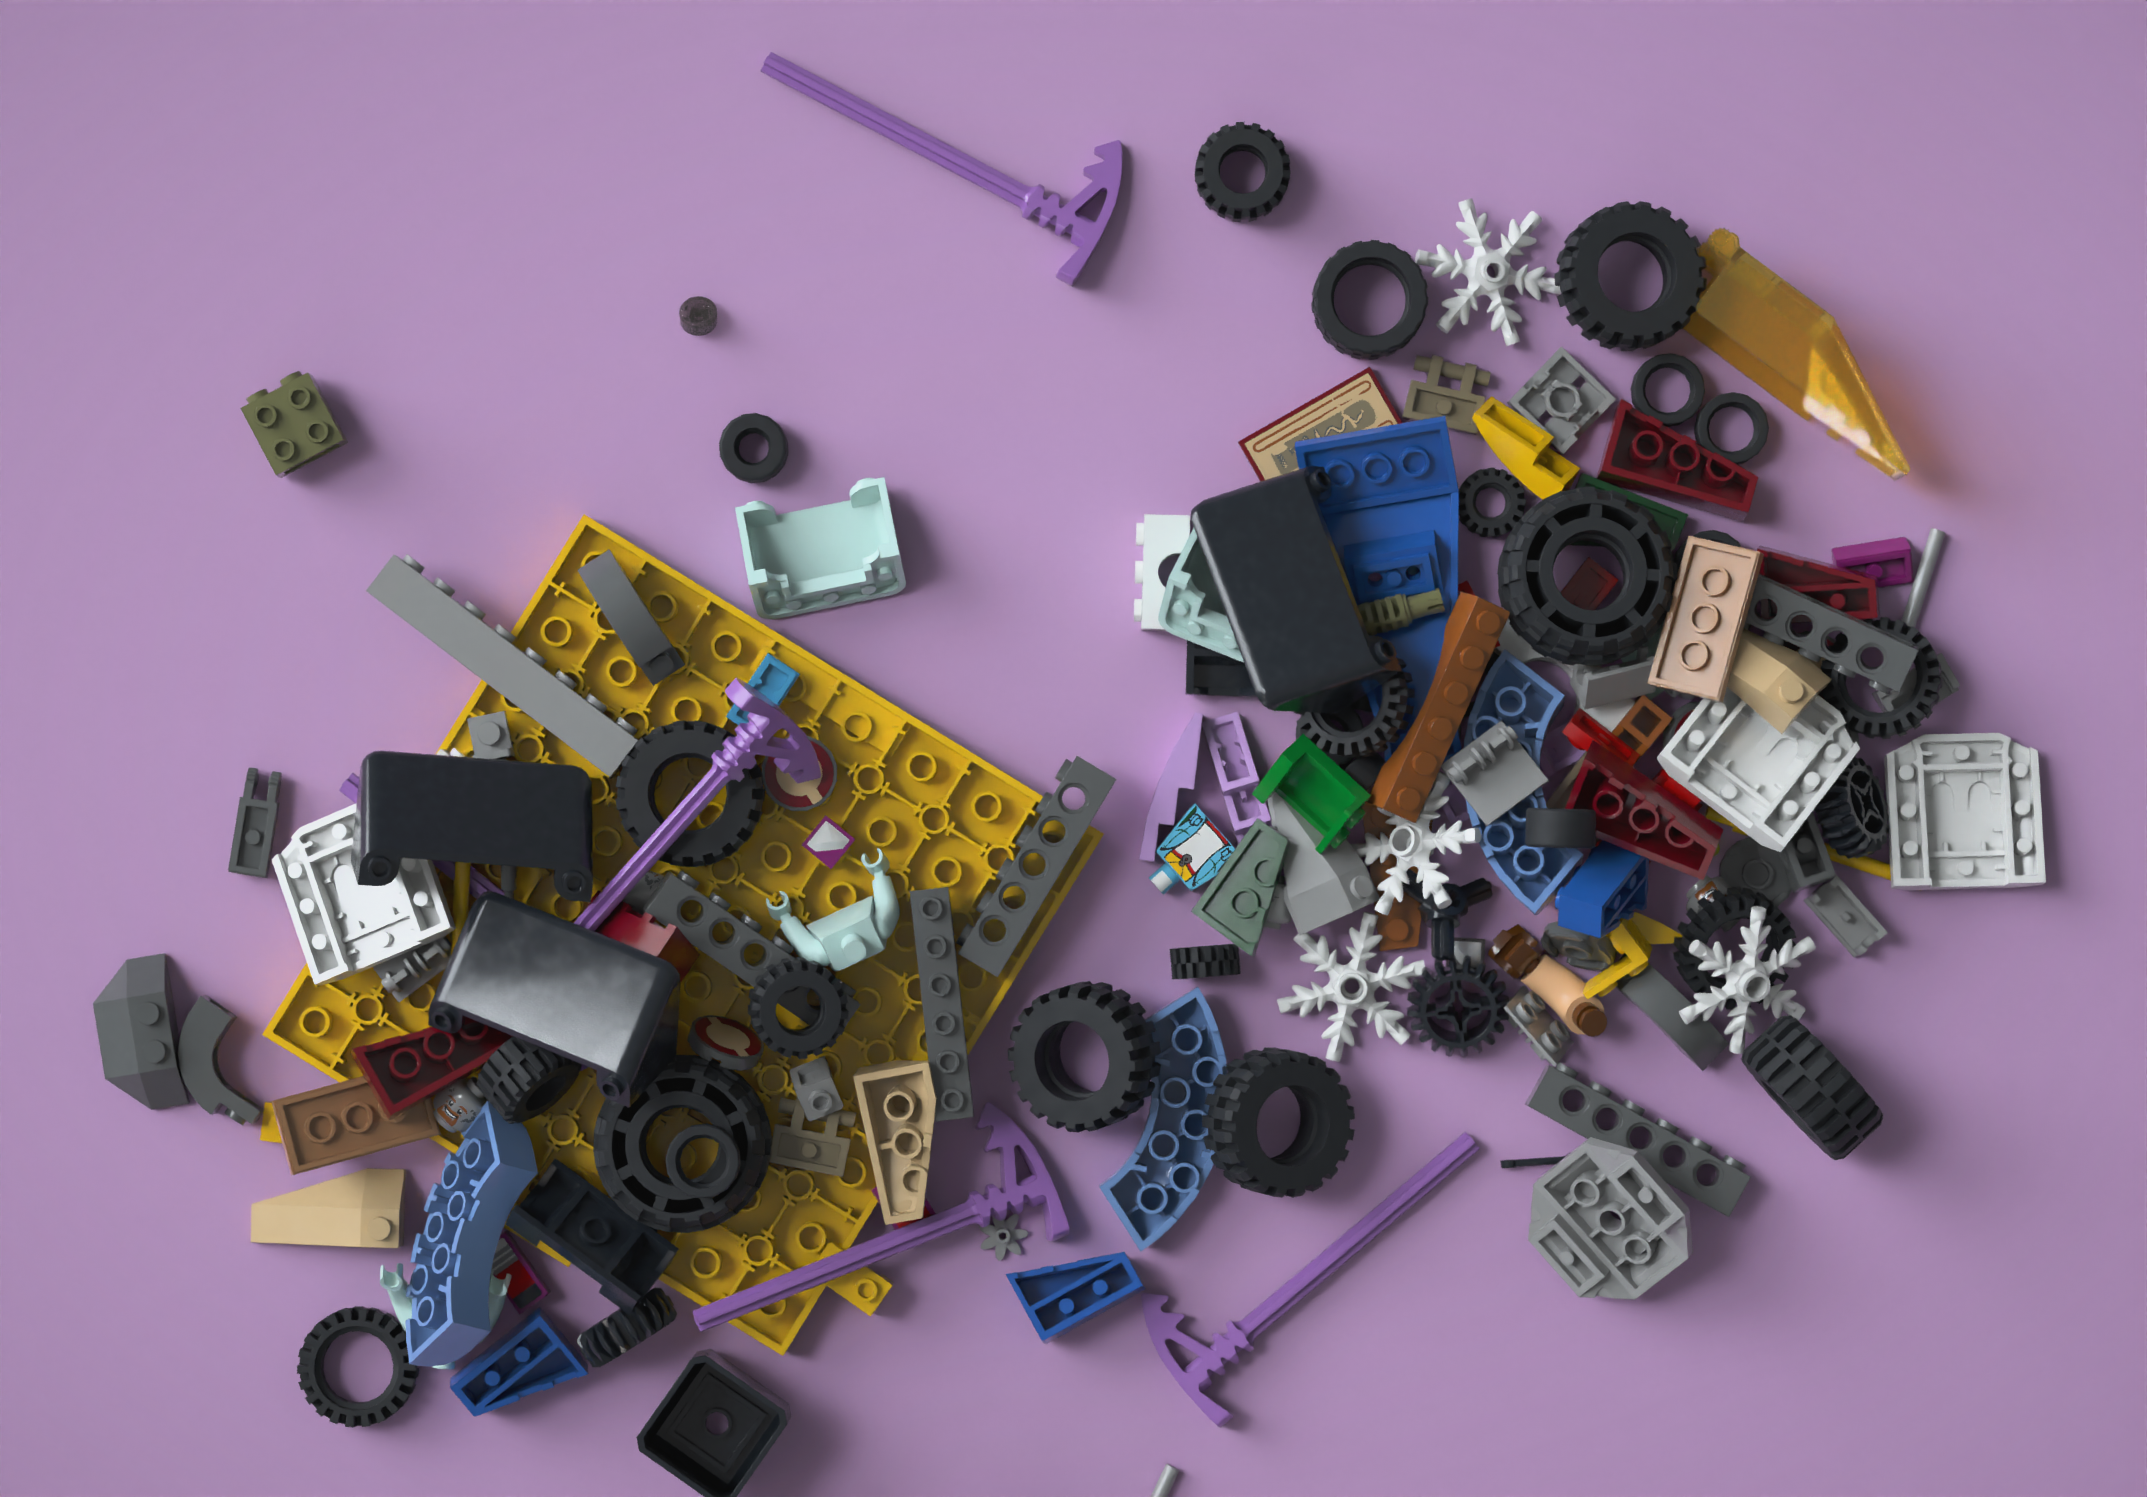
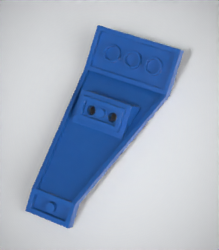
[1295,416,1462,763]

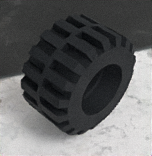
[1195,122,1291,222]
[748,957,849,1059]
[477,1036,582,1124]

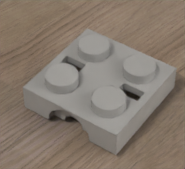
[1507,347,1616,455]

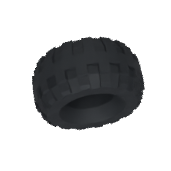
[1497,487,1677,666]
[593,1055,772,1233]

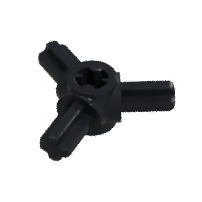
[1403,869,1493,961]

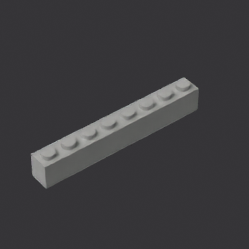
[366,554,639,778]

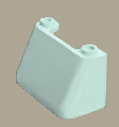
[735,477,906,619]
[1158,528,1244,662]

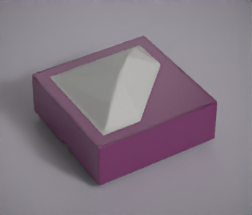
[802,815,856,869]

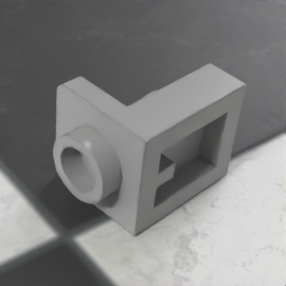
[467,711,515,760]
[789,1056,843,1121]

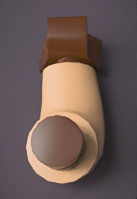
[1488,924,1607,1037]

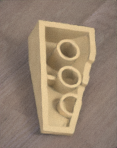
[1727,629,1832,734]
[853,1060,937,1225]
[251,1168,406,1248]

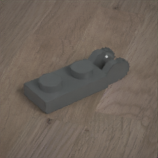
[228,767,282,878]

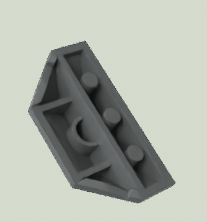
[93,953,190,1110]

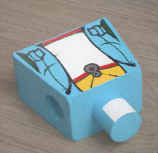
[1149,804,1235,895]

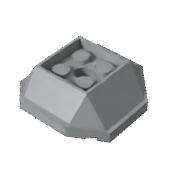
[1528,1137,1693,1299]

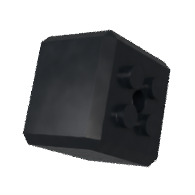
[636,1349,791,1497]

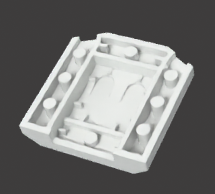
[1657,687,1860,852]
[1884,733,2046,890]
[272,803,456,985]

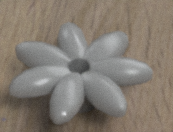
[979,1214,1028,1261]

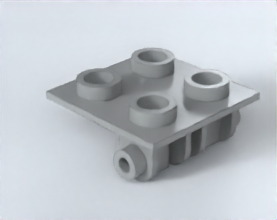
[1441,720,1549,826]
[373,936,452,1002]
[1503,985,1574,1066]

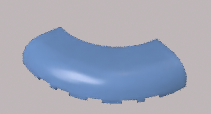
[1464,649,1583,915]
[1099,987,1227,1251]
[405,1101,538,1367]

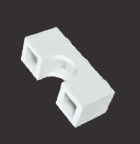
[1134,514,1190,631]

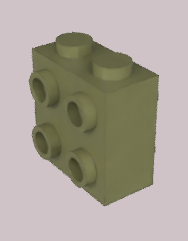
[240,371,348,478]

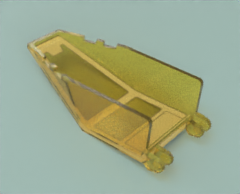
[1683,228,1911,481]

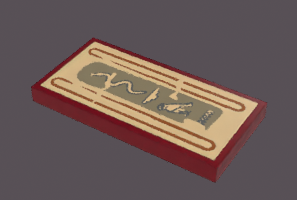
[1238,367,1402,482]

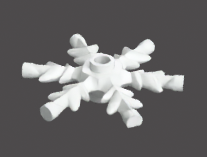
[1415,198,1561,346]
[1350,772,1481,916]
[1679,906,1816,1054]
[1277,912,1425,1062]

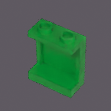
[1252,734,1371,855]

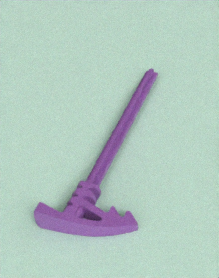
[760,52,1122,286]
[574,677,821,931]
[692,1102,1069,1332]
[1141,1132,1480,1428]

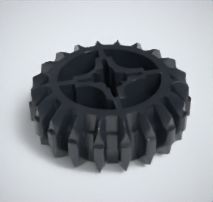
[1813,756,1890,859]
[1407,955,1510,1058]
[577,1288,677,1367]

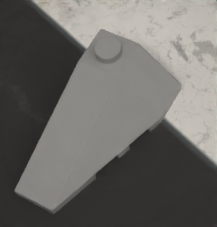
[1268,792,1380,935]

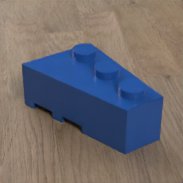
[1555,840,1649,938]
[1006,1252,1146,1344]
[450,1307,589,1417]

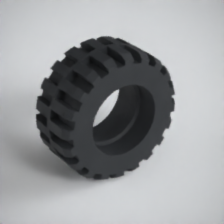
[1554,201,1707,351]
[616,720,765,867]
[1008,981,1161,1133]
[1741,1015,1883,1160]
[1202,1047,1355,1198]

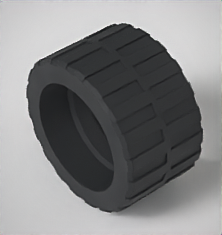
[1311,240,1429,360]

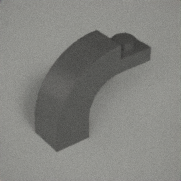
[578,549,685,686]
[1615,953,1729,1071]
[178,995,264,1125]

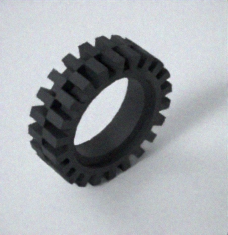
[1821,617,1943,739]
[1294,653,1415,758]
[1673,887,1796,1010]
[297,1306,419,1428]

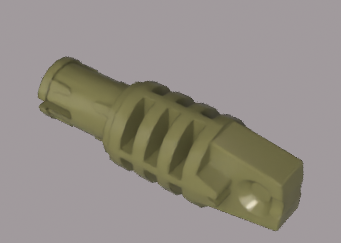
[1358,588,1445,636]

